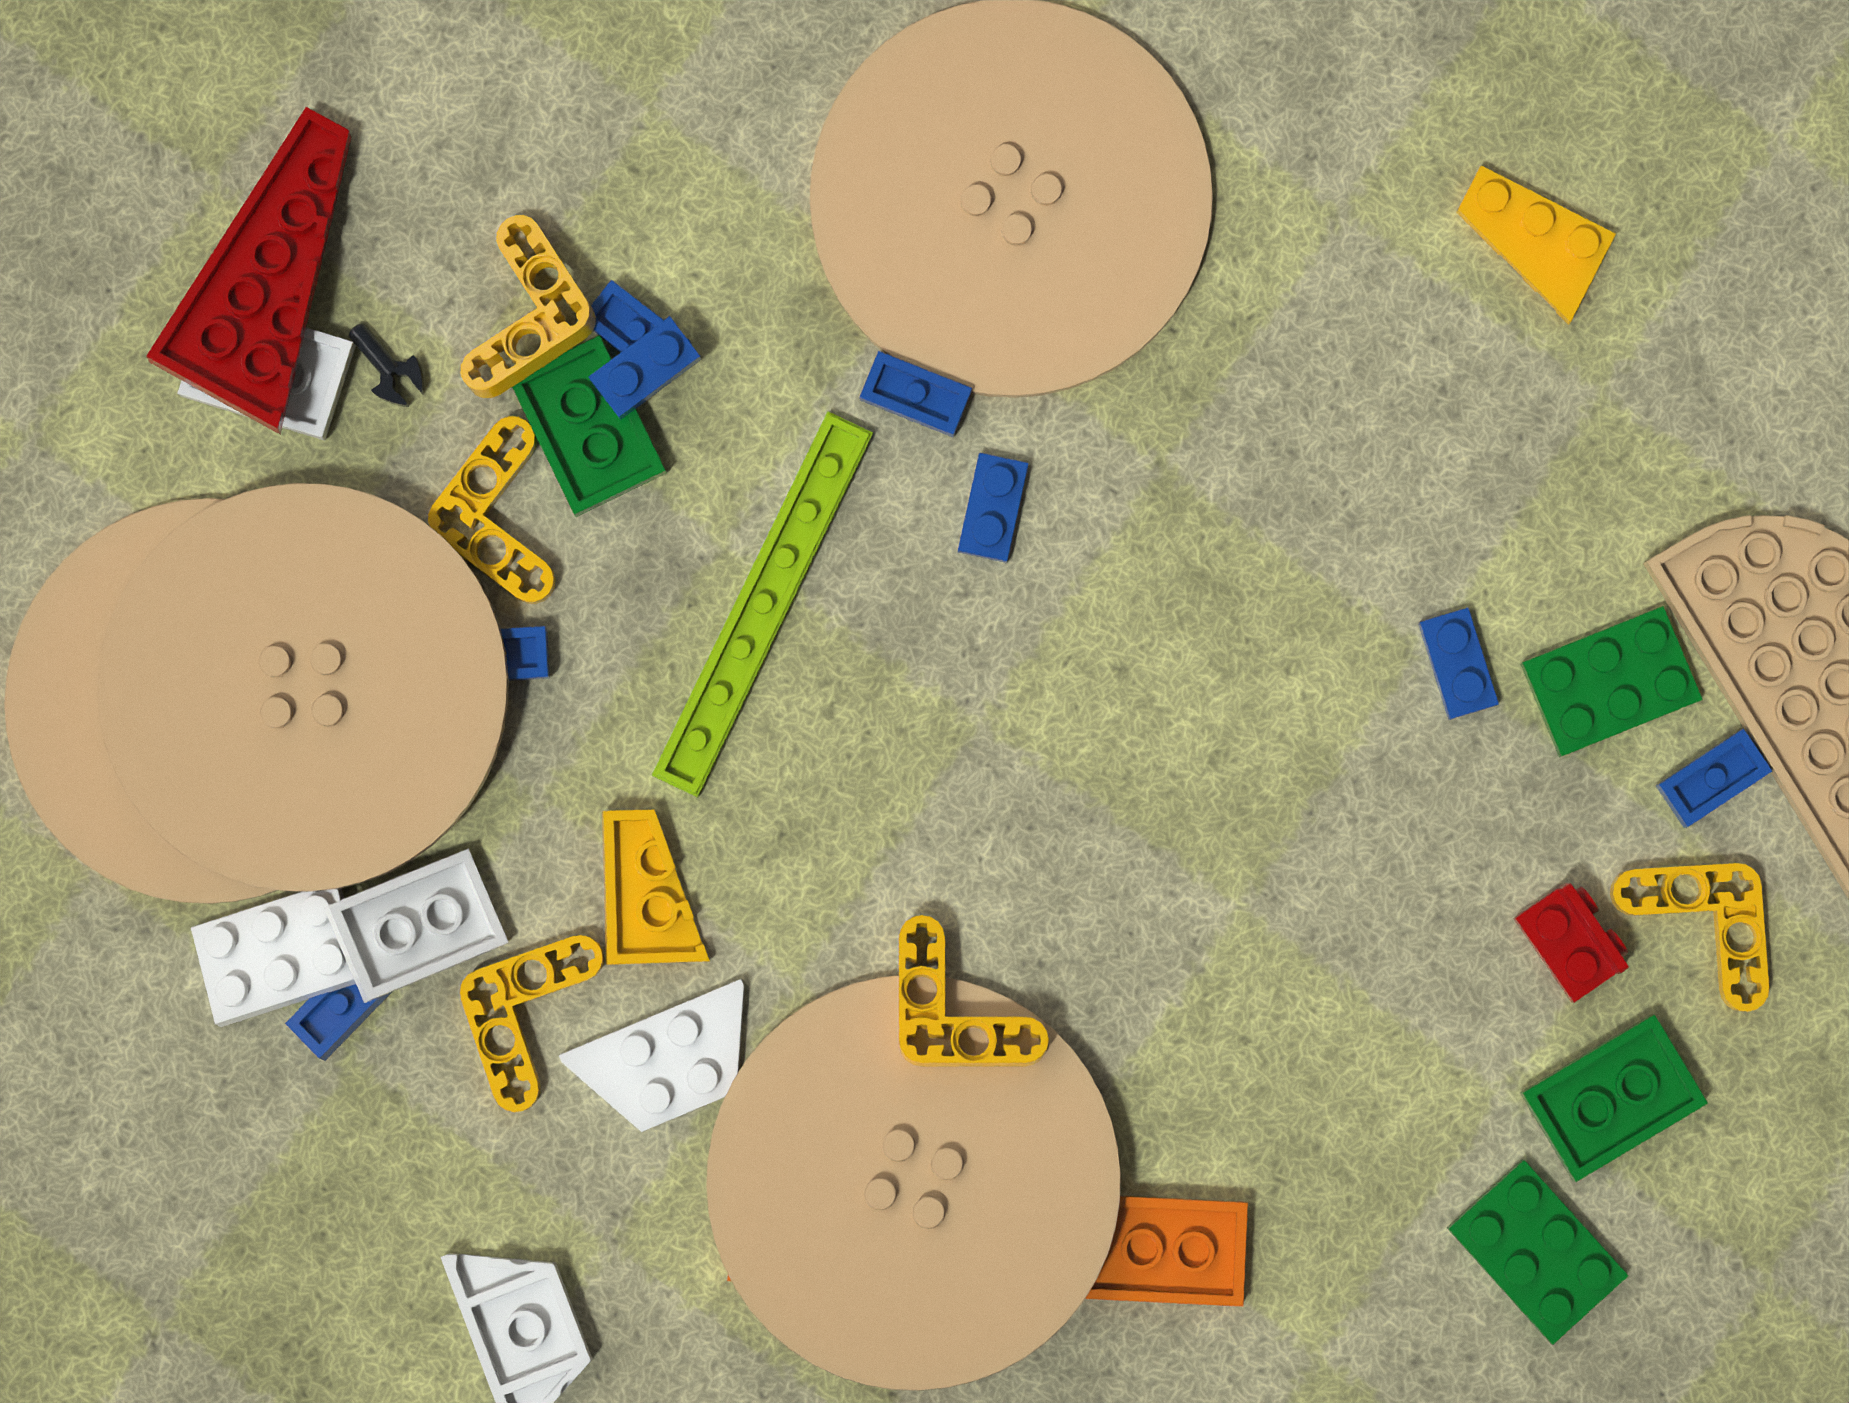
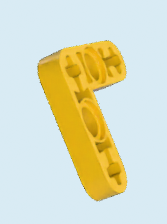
[460,215,596,398]
[428,416,555,604]
[1610,863,1769,1012]
[899,915,1049,1067]
[460,935,604,1112]

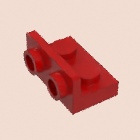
[1513,883,1629,1003]

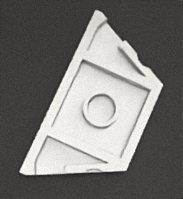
[559,979,745,1132]
[440,1253,593,1403]

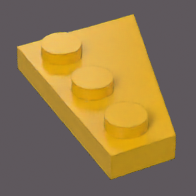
[1456,165,1616,325]
[602,809,710,965]

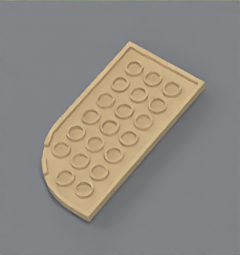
[1643,515,1849,900]

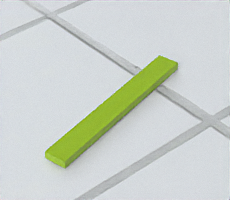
[652,411,873,798]

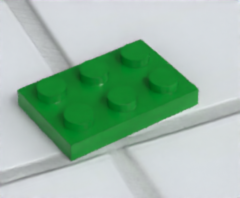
[512,335,667,517]
[1520,606,1703,758]
[1520,1014,1708,1182]
[1447,1159,1628,1345]

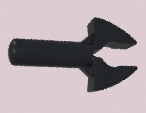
[348,324,424,407]

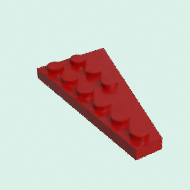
[146,107,352,435]

